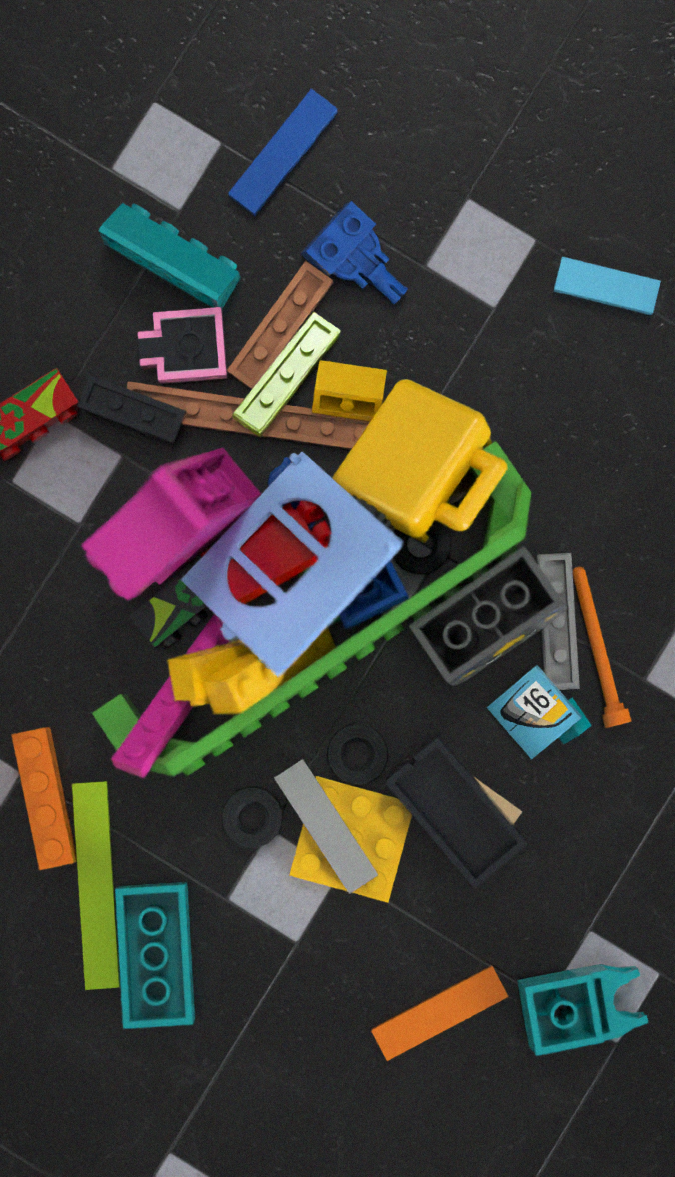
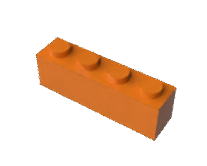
[12,727,77,870]

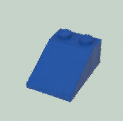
[339,560,410,629]

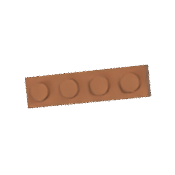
[227,261,333,390]

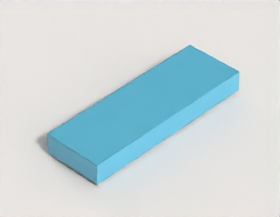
[553,257,661,315]

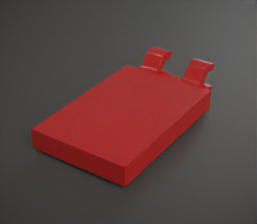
[201,500,331,604]

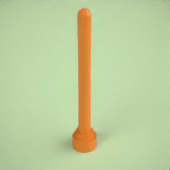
[572,567,632,728]

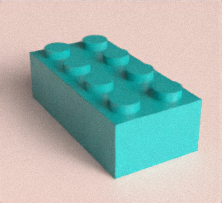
[115,882,195,1029]

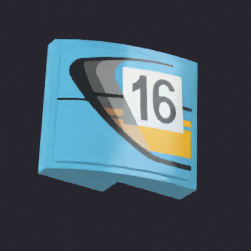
[487,665,582,759]

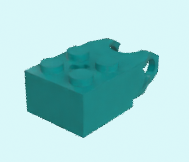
[517,964,648,1056]

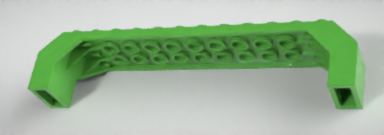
[92,441,531,776]

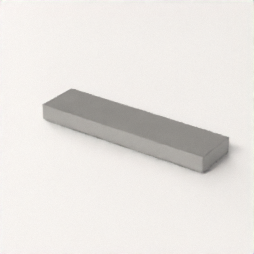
[536,553,580,690]
[274,759,378,894]

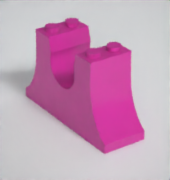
[82,448,262,600]

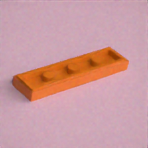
[371,965,509,1061]

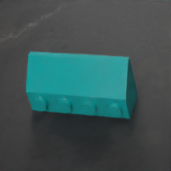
[98,203,241,309]

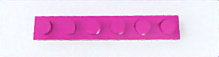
[111,613,240,778]

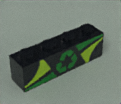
[129,557,209,649]

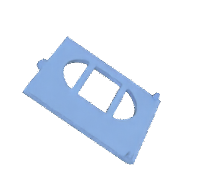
[181,452,402,677]

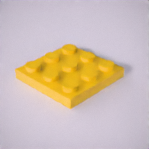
[289,776,412,903]

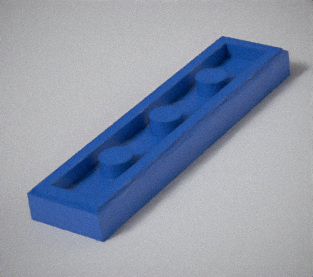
[228,89,338,216]

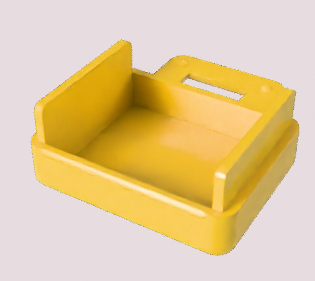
[332,379,507,543]

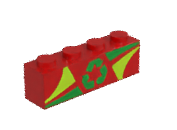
[0,368,79,461]

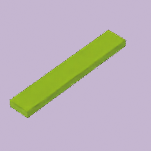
[72,781,121,990]

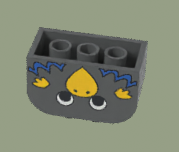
[409,546,568,686]

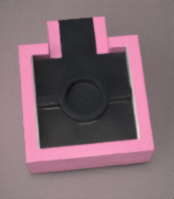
[138,307,227,384]

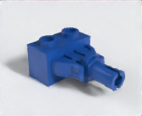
[301,201,408,305]

